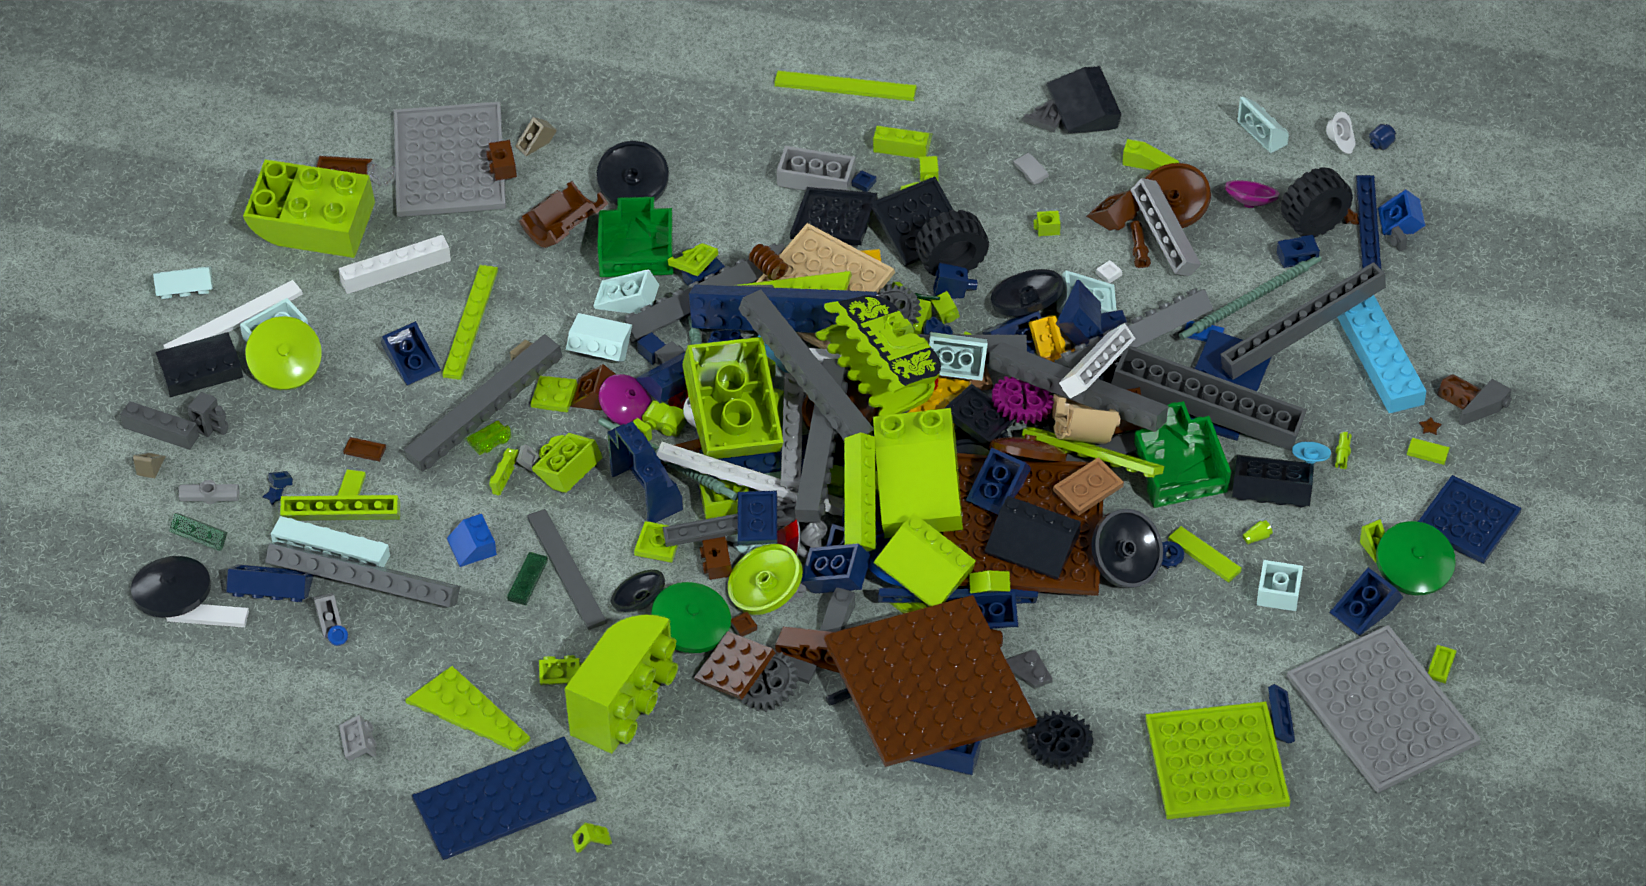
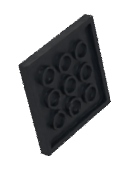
[870,176,954,267]
[790,187,878,246]

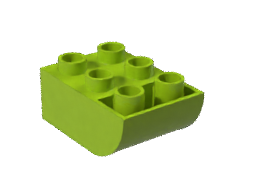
[243,159,375,258]
[565,615,678,754]

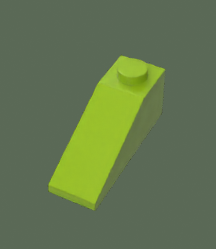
[1122,139,1179,171]

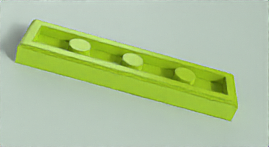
[1168,526,1242,583]

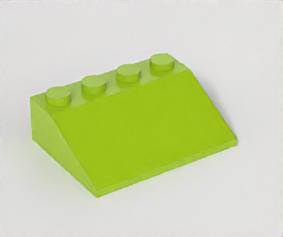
[874,513,976,606]

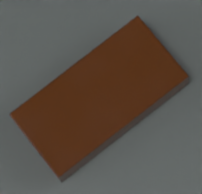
[343,437,386,462]

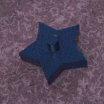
[263,487,284,505]

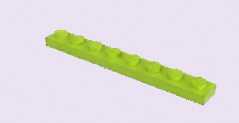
[443,265,498,380]
[1022,427,1164,477]

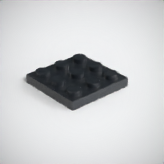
[944,383,1016,448]

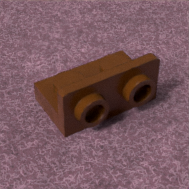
[1437,374,1482,410]

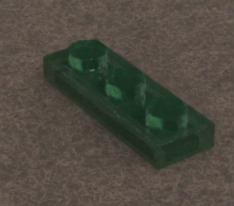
[169,513,228,551]
[507,552,548,606]

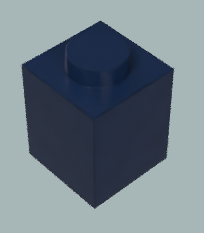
[637,332,666,365]

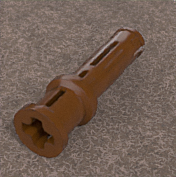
[1130,221,1151,268]

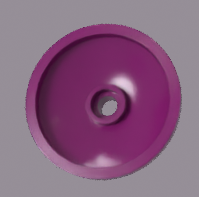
[1225,180,1279,208]
[599,374,652,425]

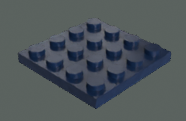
[1418,475,1522,564]

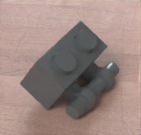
[188,392,229,437]

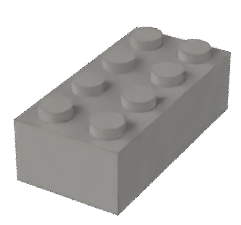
[777,146,856,191]

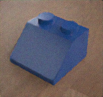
[1378,189,1425,235]
[447,514,497,567]

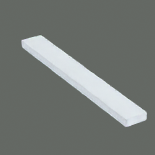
[163,280,303,349]

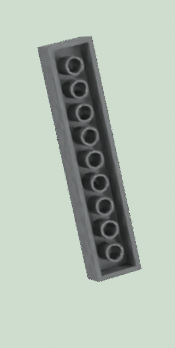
[1112,346,1307,451]

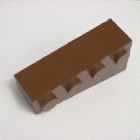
[775,626,840,673]

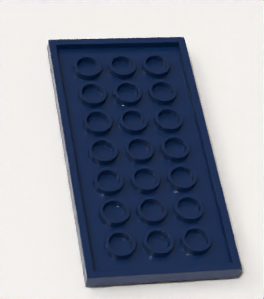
[412,736,597,860]

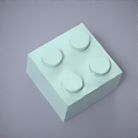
[1257,560,1303,611]

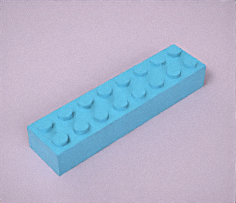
[1337,295,1426,413]

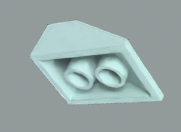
[593,269,659,314]
[1056,270,1117,313]

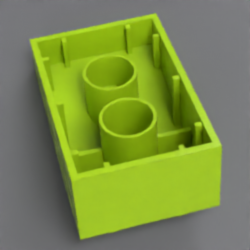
[682,337,784,459]
[873,408,963,538]

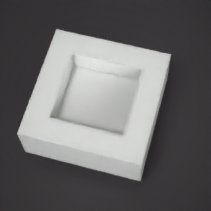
[1096,260,1122,283]

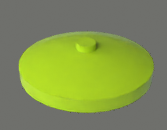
[246,316,322,390]
[728,544,803,615]

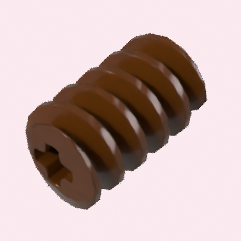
[749,244,789,281]

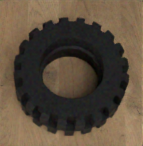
[1281,167,1353,237]
[915,210,989,276]

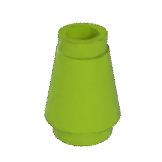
[1242,520,1273,544]

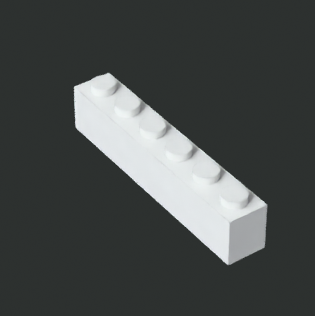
[339,235,451,294]
[1059,323,1136,399]

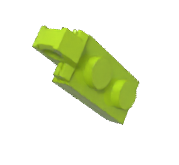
[489,448,519,496]

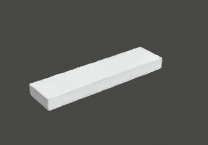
[166,604,249,627]

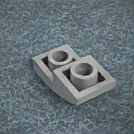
[1013,153,1049,185]

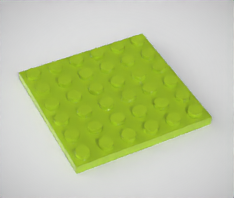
[1145,702,1290,819]

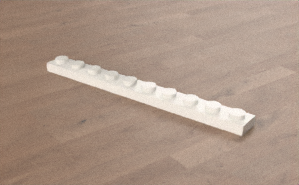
[657,442,845,516]

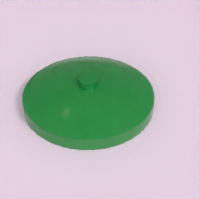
[1376,521,1455,596]
[651,582,731,653]

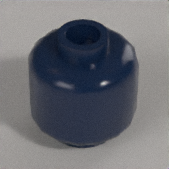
[1369,124,1396,150]

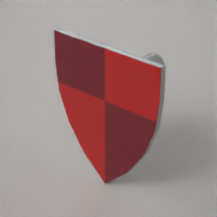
[777,520,806,558]

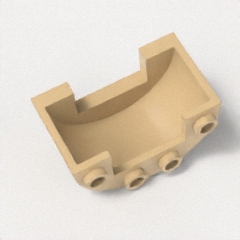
[1052,394,1120,444]

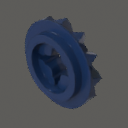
[1160,541,1184,569]

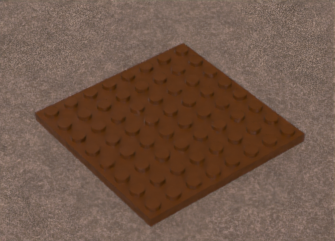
[943,453,1103,596]
[824,595,1037,767]

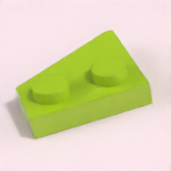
[668,243,718,276]

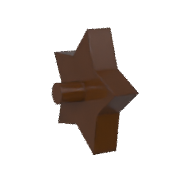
[1344,209,1359,225]
[1419,417,1442,435]

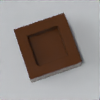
[731,612,757,637]

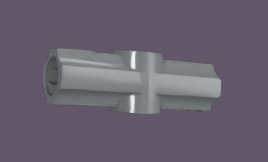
[179,480,240,504]

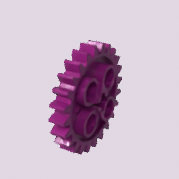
[991,376,1054,424]

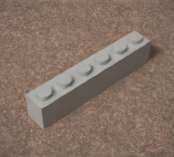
[1131,178,1201,276]

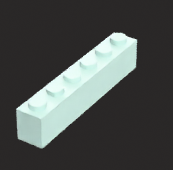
[271,516,390,567]

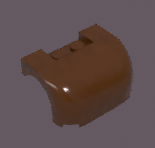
[518,181,608,248]

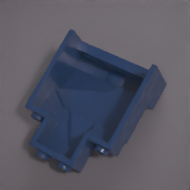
[607,421,683,523]

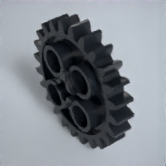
[1027,710,1094,770]

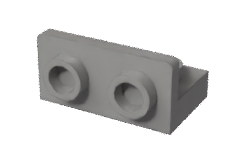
[339,715,377,761]

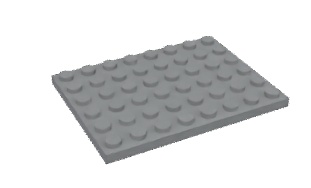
[394,102,506,217]
[1287,625,1481,793]

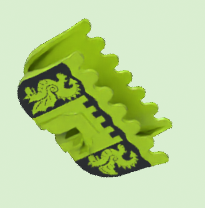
[816,295,941,416]

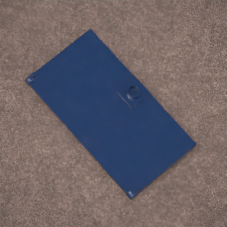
[1189,330,1272,441]

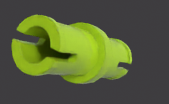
[1335,432,1352,469]

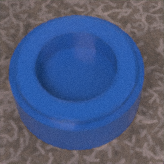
[328,625,348,646]

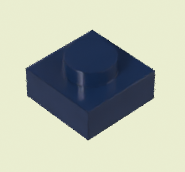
[852,170,877,192]
[268,471,293,488]

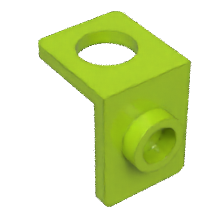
[572,822,612,853]

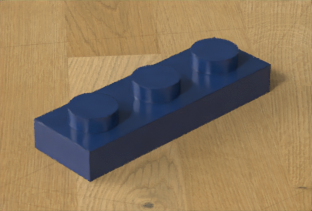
[1268,684,1295,743]

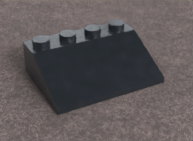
[1046,66,1122,134]
[155,332,243,398]
[1232,455,1314,508]
[984,496,1081,580]

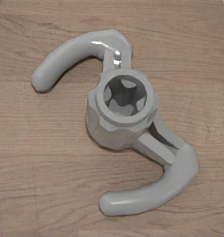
[798,520,827,560]

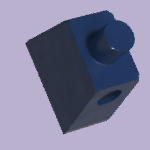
[933,263,978,299]

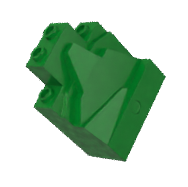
[597,197,673,277]
[1134,401,1231,508]

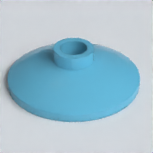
[1292,442,1331,464]

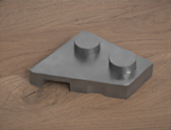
[1023,100,1061,133]
[1006,650,1053,689]

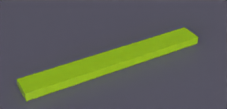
[775,71,917,101]

